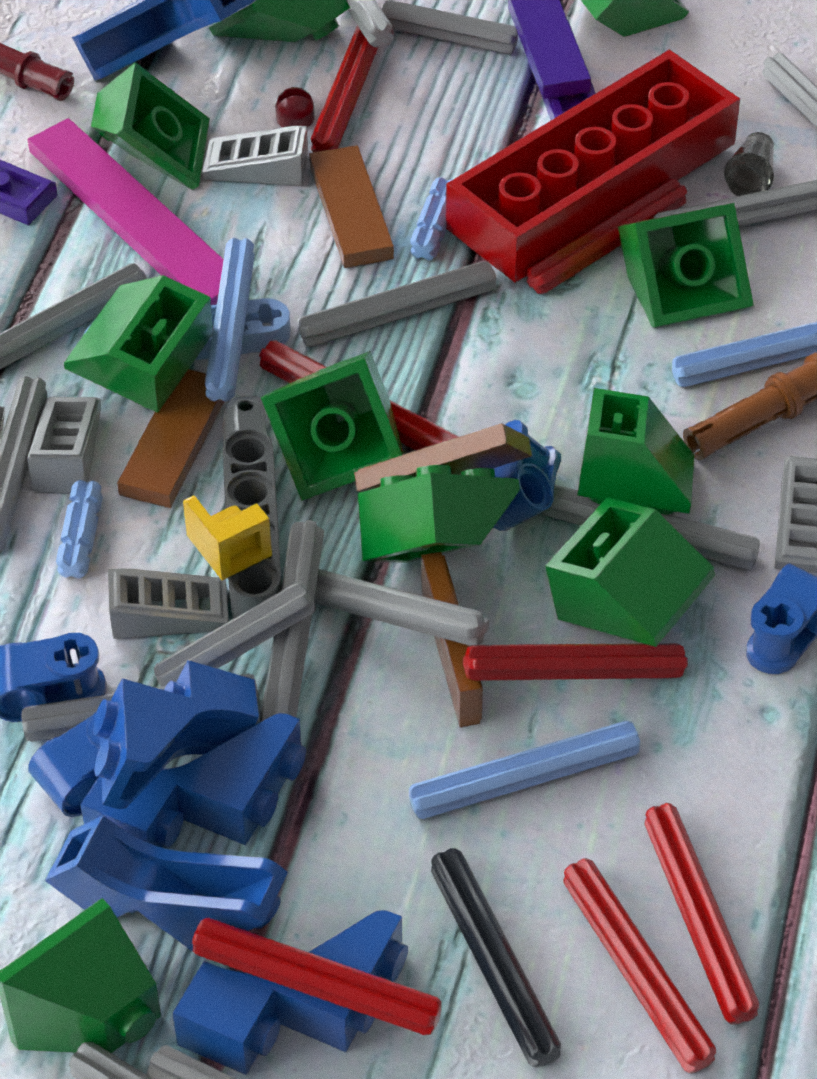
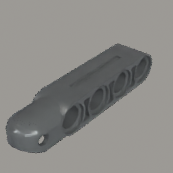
[222,396,282,619]

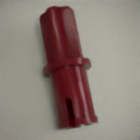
[0,43,74,101]

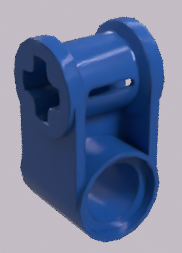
[493,419,561,531]
[746,563,817,674]
[0,633,107,722]
[28,711,100,817]

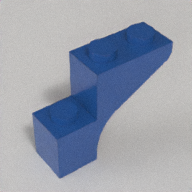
[72,0,256,81]
[93,660,259,809]
[80,713,306,848]
[45,815,288,952]
[173,910,408,1075]

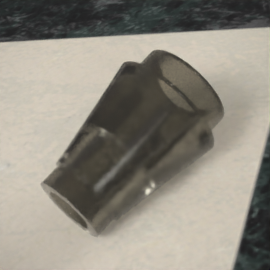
[724,132,774,196]

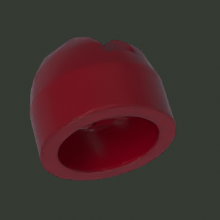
[275,87,315,127]

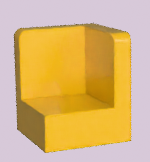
[183,495,272,580]

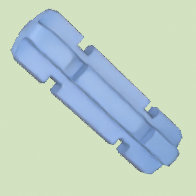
[410,177,453,261]
[56,480,103,579]

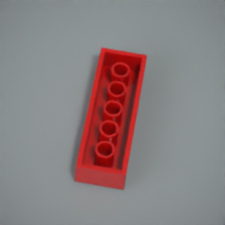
[446,49,740,283]

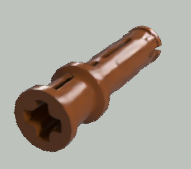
[683,352,817,461]

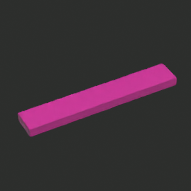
[27,118,224,305]

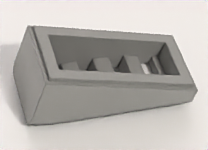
[202,126,308,186]
[27,397,101,493]
[774,456,817,573]
[108,568,229,639]

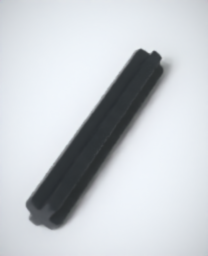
[431,848,561,1068]

